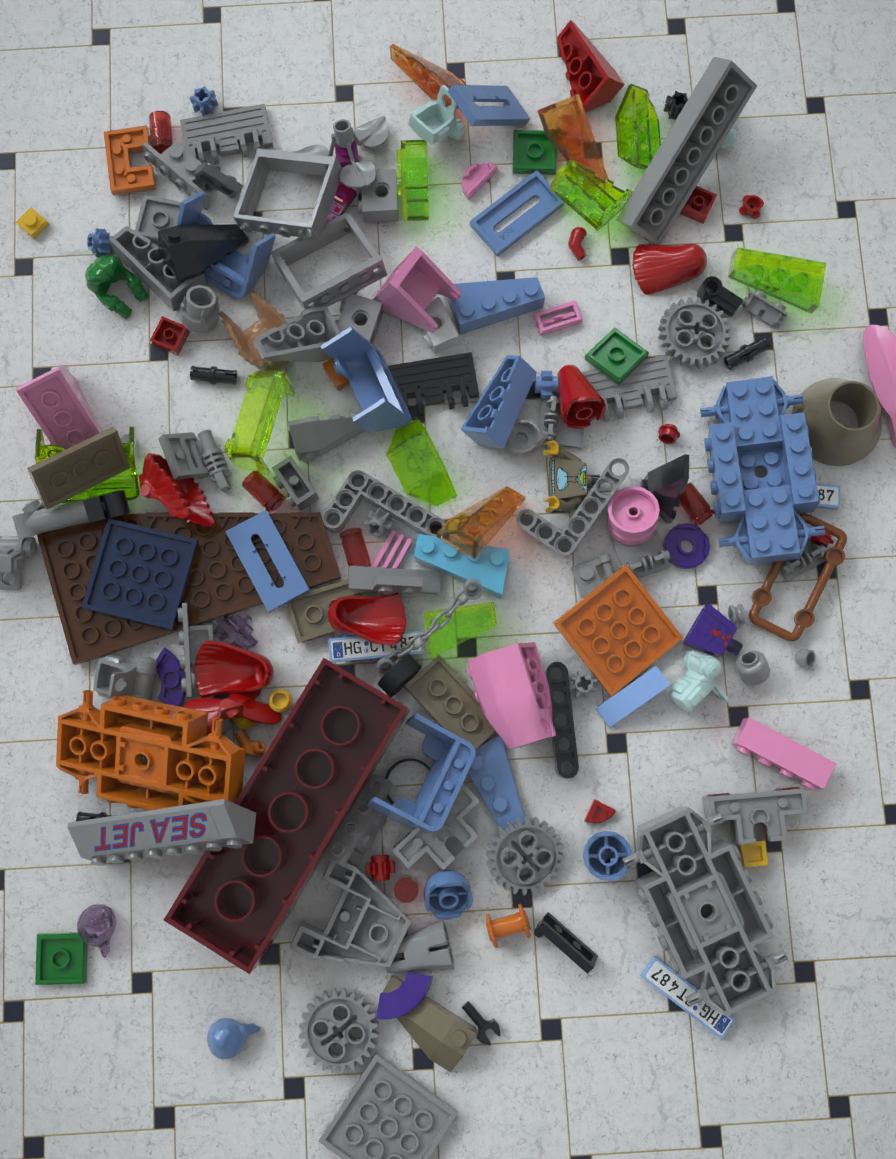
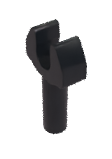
[461,1001,501,1045]

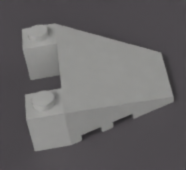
[290,860,411,967]

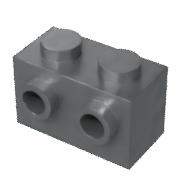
[272,456,319,511]

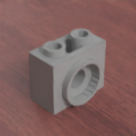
[358,169,399,222]
[335,294,384,344]

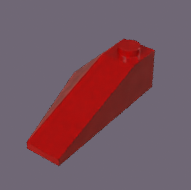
[557,20,625,113]

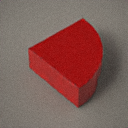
[584,799,616,823]

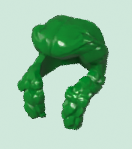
[85,255,148,319]

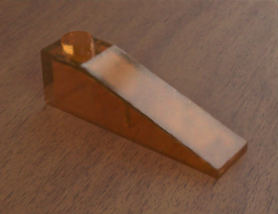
[390,44,466,108]
[537,94,608,188]
[436,486,526,559]

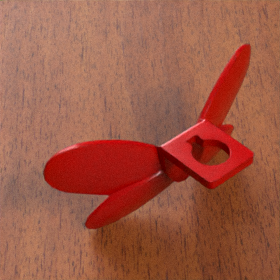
[183,690,282,735]

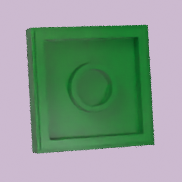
[513,130,557,175]
[585,327,649,385]
[35,932,88,985]

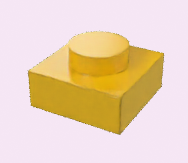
[16,207,49,239]
[739,840,768,867]

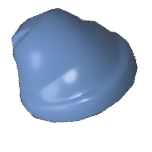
[207,1018,260,1059]

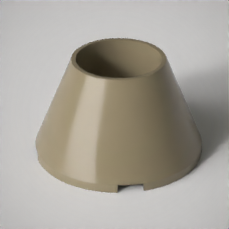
[791,378,882,466]

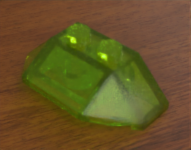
[615,84,661,171]
[386,417,457,506]

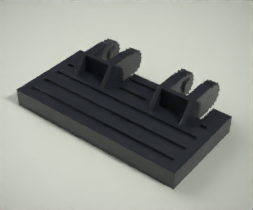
[388,352,479,415]

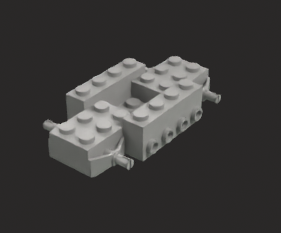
[622,806,788,1017]

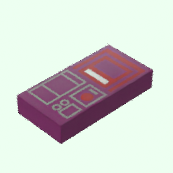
[326,181,357,223]

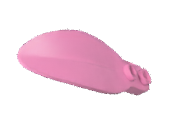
[863,325,896,448]

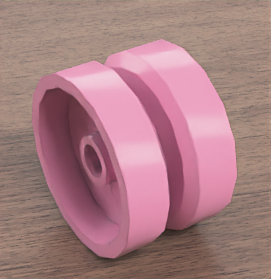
[607,486,660,546]

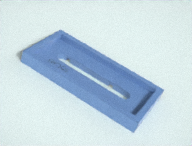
[448,85,530,126]
[470,170,565,257]
[225,510,310,613]

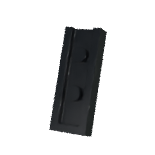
[534,912,598,974]

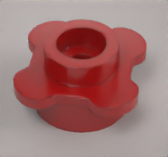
[739,195,764,219]
[810,529,834,548]

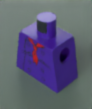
[682,603,743,658]

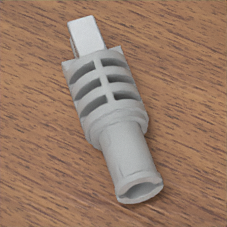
[198,430,232,492]

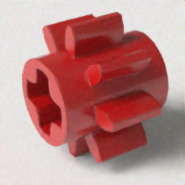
[366,855,395,881]

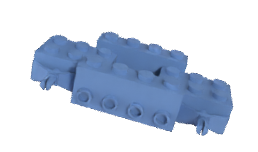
[700,376,825,565]

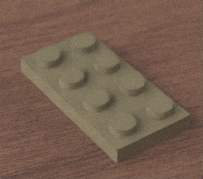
[27,427,130,510]
[286,579,381,644]
[404,655,495,750]

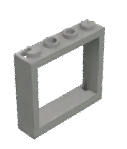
[233,149,342,240]
[270,212,387,310]

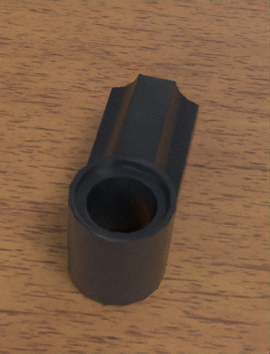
[697,276,743,317]

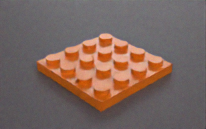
[553,565,683,697]

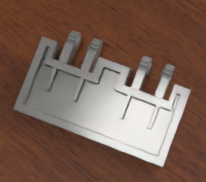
[180,104,273,164]
[582,355,677,422]

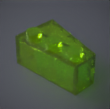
[397,140,429,221]
[549,160,633,231]
[424,602,497,659]

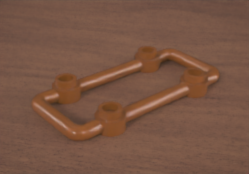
[749,513,847,642]

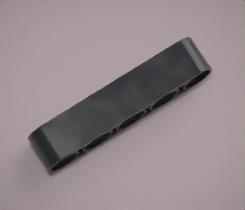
[545,662,579,779]

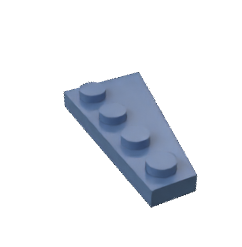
[468,735,525,829]

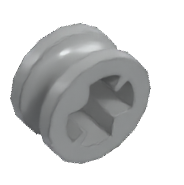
[728,604,745,625]

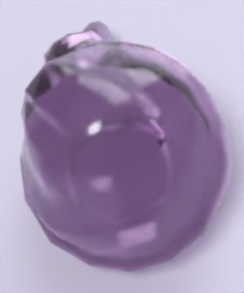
[77,904,116,958]

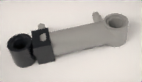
[12,490,130,539]

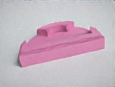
[462,162,498,200]

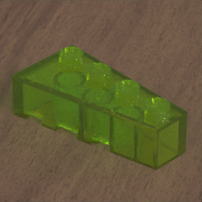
[728,247,827,314]

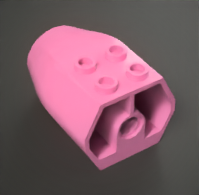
[467,642,556,750]

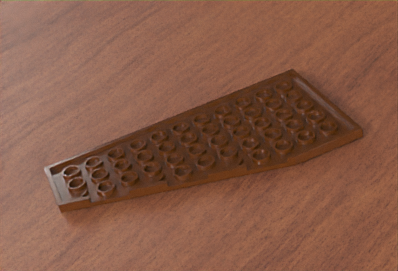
[37,512,341,665]

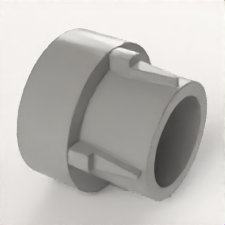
[180,284,220,333]

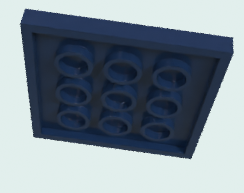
[81,518,199,631]

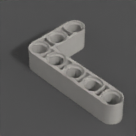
[516,458,629,556]
[323,470,446,538]

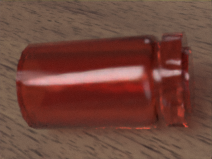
[149,111,173,154]
[242,470,285,513]
[680,482,715,526]
[339,527,372,567]
[394,874,419,903]

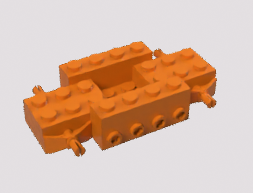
[56,690,246,811]

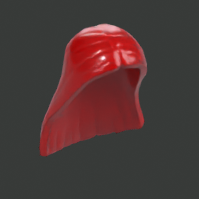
[632,243,707,295]
[328,592,406,645]
[194,641,274,698]

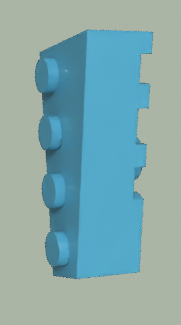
[414,534,510,599]

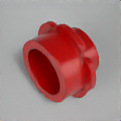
[658,424,680,444]

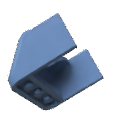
[176,191,276,299]
[321,326,412,433]
[365,714,476,832]

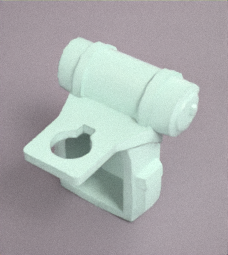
[409,85,467,145]
[668,650,730,712]

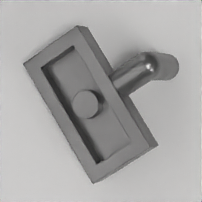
[193,162,243,198]

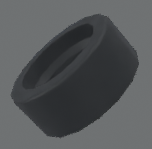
[378,653,422,697]

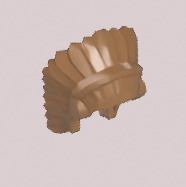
[219,291,290,371]

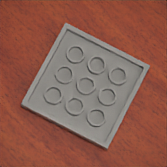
[319,1052,458,1159]

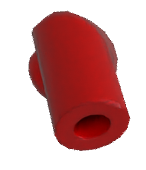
[568,227,587,261]

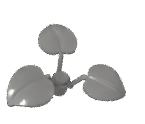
[294,116,388,188]

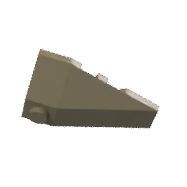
[382,975,476,1072]

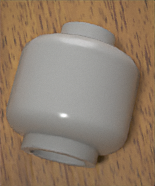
[736,650,770,685]

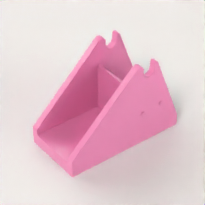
[372,246,462,333]
[16,365,102,453]

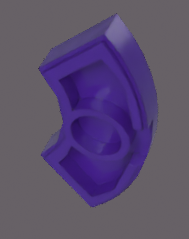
[156,647,186,707]
[376,972,433,1019]

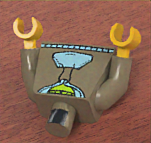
[543,441,600,513]

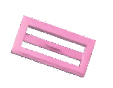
[533,300,583,336]
[372,529,413,568]

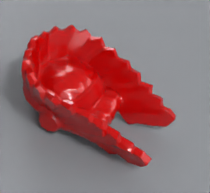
[139,453,216,527]

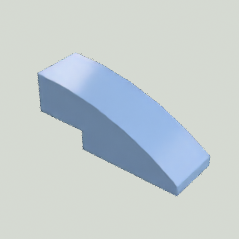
[595,666,670,728]

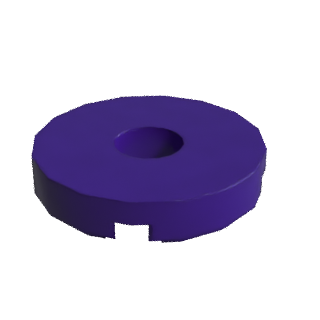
[663,523,710,569]

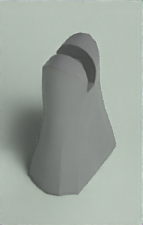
[386,920,454,973]

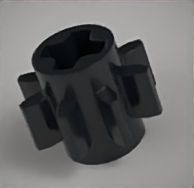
[663,91,688,119]

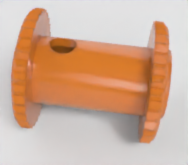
[486,904,531,948]

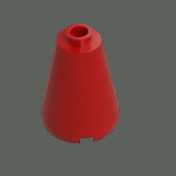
[557,365,606,429]

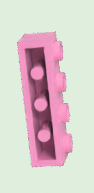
[731,717,836,791]

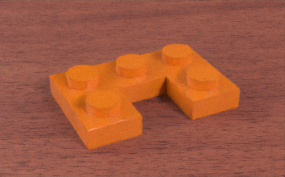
[104,125,156,195]

